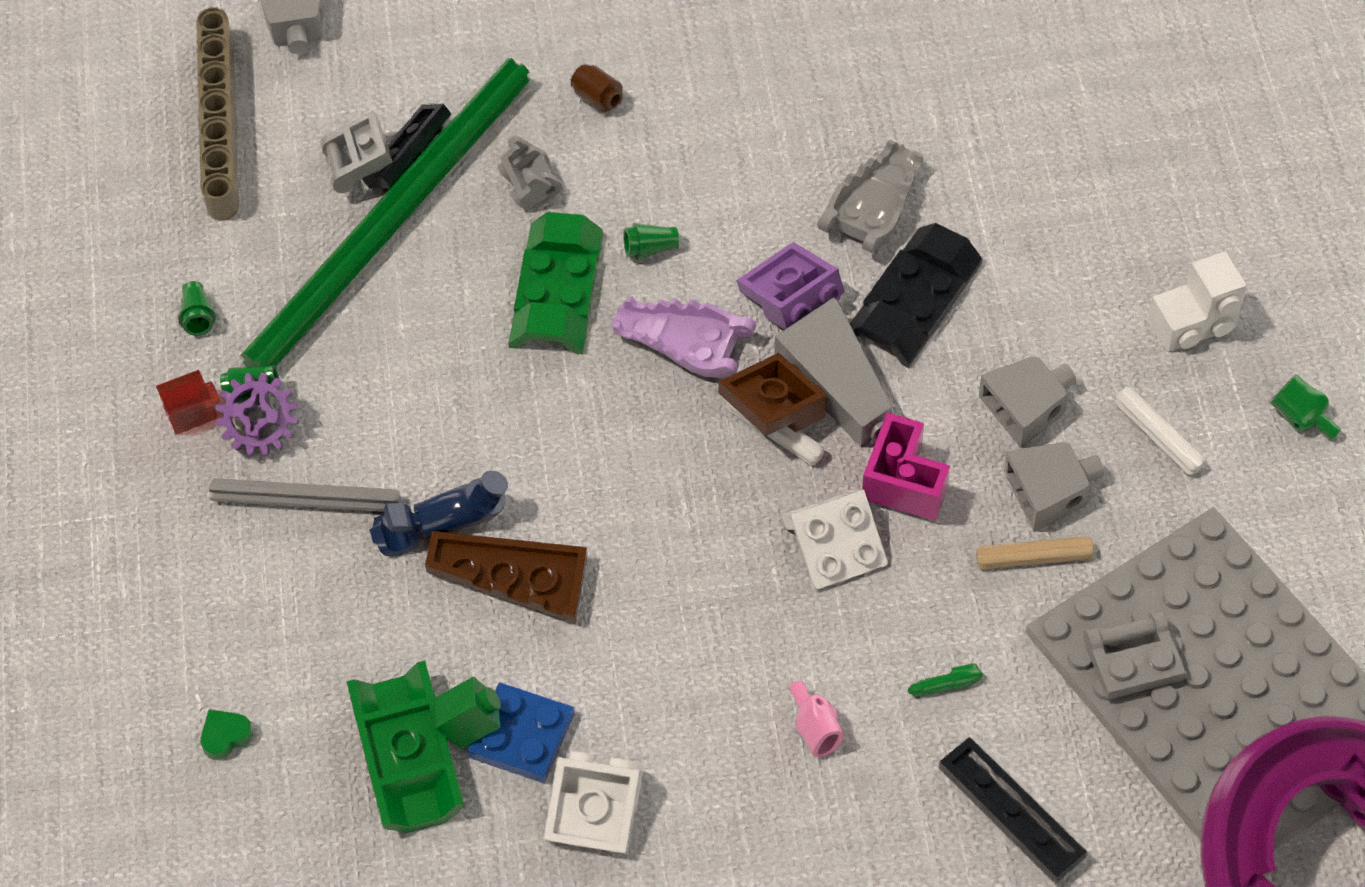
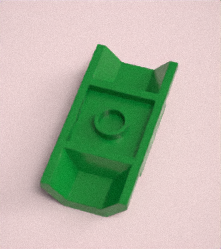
[508,212,603,354]
[346,660,464,833]

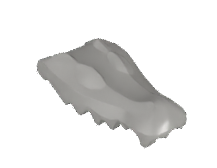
[817,140,923,253]

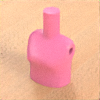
[789,681,844,758]

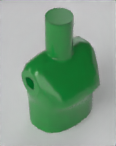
[1269,374,1341,440]

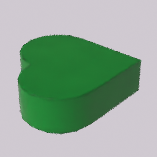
[200,709,253,760]

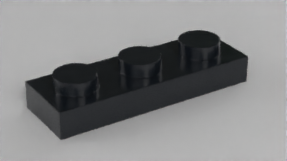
[362,103,451,188]

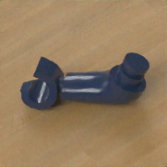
[370,470,508,557]

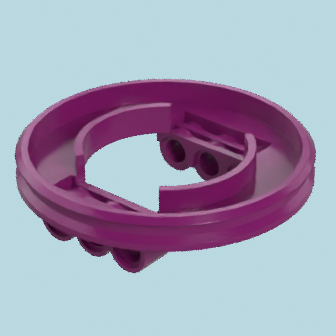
[1200,716,1365,887]

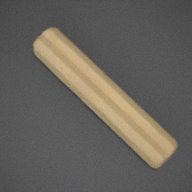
[976,536,1094,569]

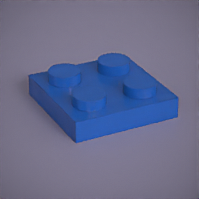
[467,682,575,784]

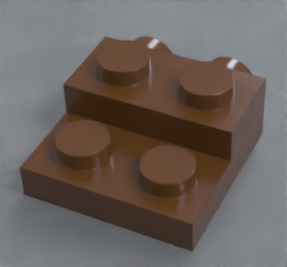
[718,353,827,436]

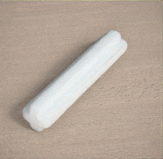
[1115,387,1205,476]
[725,401,824,465]

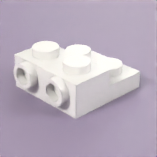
[543,751,643,854]

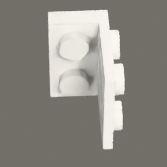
[781,490,888,589]

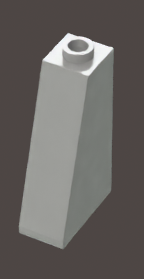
[775,298,892,447]

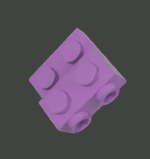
[736,242,845,330]

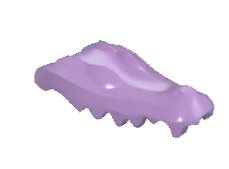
[612,296,756,378]

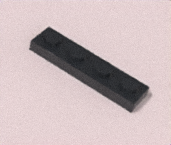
[939,736,1087,884]

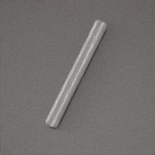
[209,478,401,512]

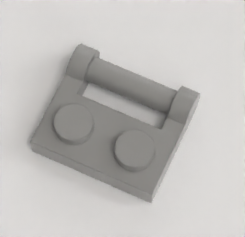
[320,111,393,193]
[1083,611,1186,700]

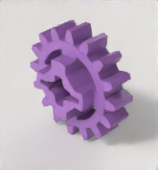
[215,373,300,456]

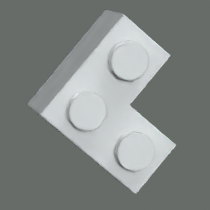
[1148,251,1247,352]

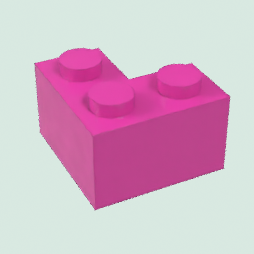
[862,412,950,521]

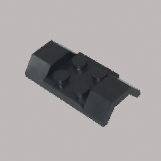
[850,223,983,368]

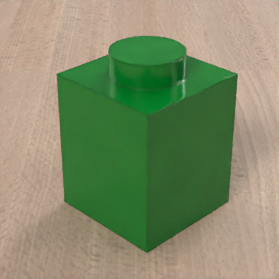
[434,676,501,749]

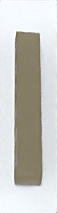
[196,7,239,221]

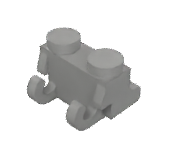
[498,136,562,209]

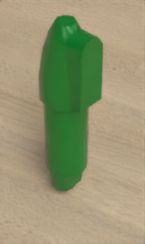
[908,663,983,696]

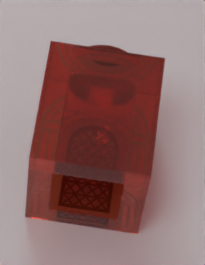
[156,369,220,435]

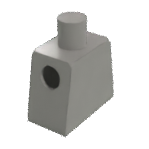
[259,0,326,54]
[979,356,1076,448]
[1004,442,1104,532]

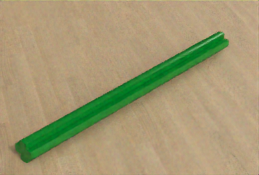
[240,58,530,367]

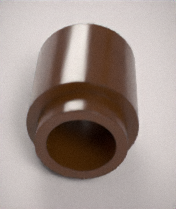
[570,64,623,113]

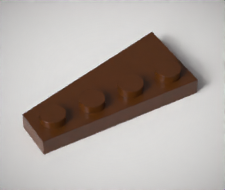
[425,531,588,624]

